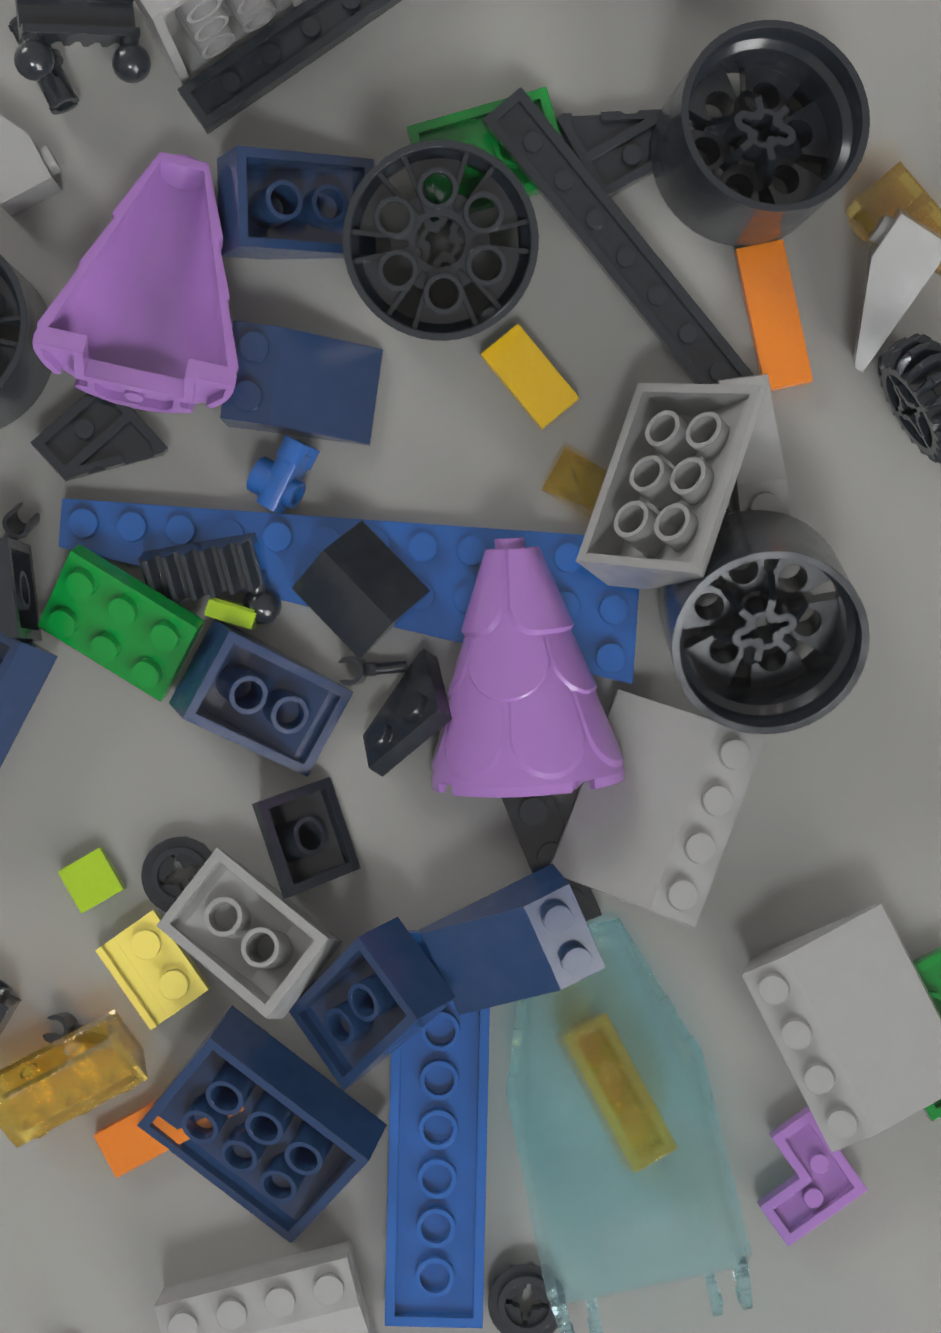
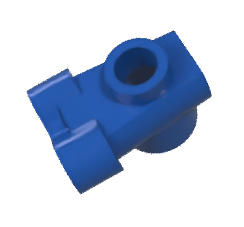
[246,435,320,514]

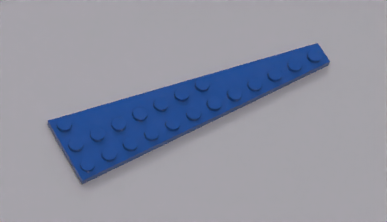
[58,498,639,684]

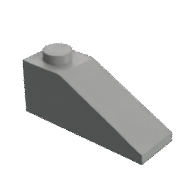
[0,114,62,217]
[853,208,941,373]
[718,374,790,516]

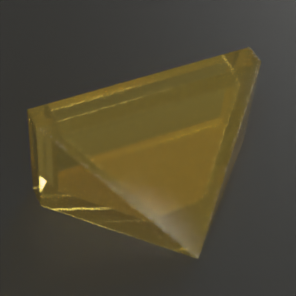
[542,447,607,518]

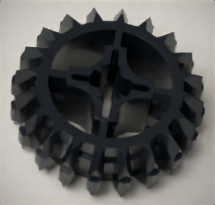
[878,333,941,464]

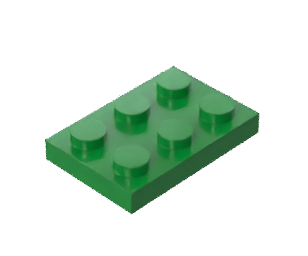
[407,87,561,222]
[37,544,205,702]

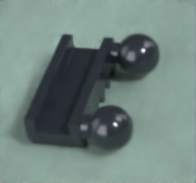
[14,0,151,83]
[138,532,282,625]

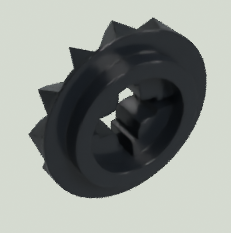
[141,836,212,912]
[488,1261,566,1333]

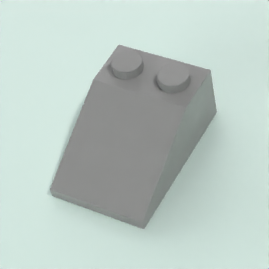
[156,847,343,1019]

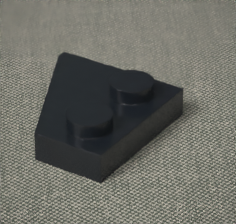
[556,109,662,198]
[30,393,168,482]
[363,648,452,777]

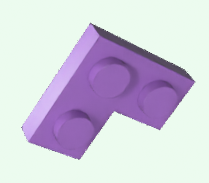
[757,1106,868,1247]

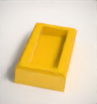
[481,324,579,431]

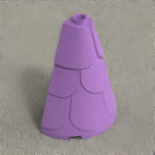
[32,152,239,413]
[430,537,625,798]

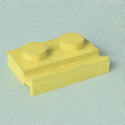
[95,908,211,1030]

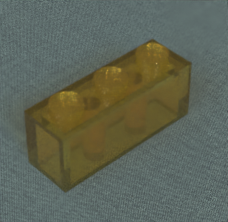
[0,1010,148,1148]
[554,1011,678,1173]

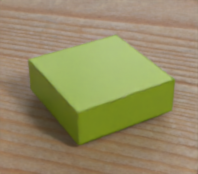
[204,597,259,630]
[58,846,126,914]

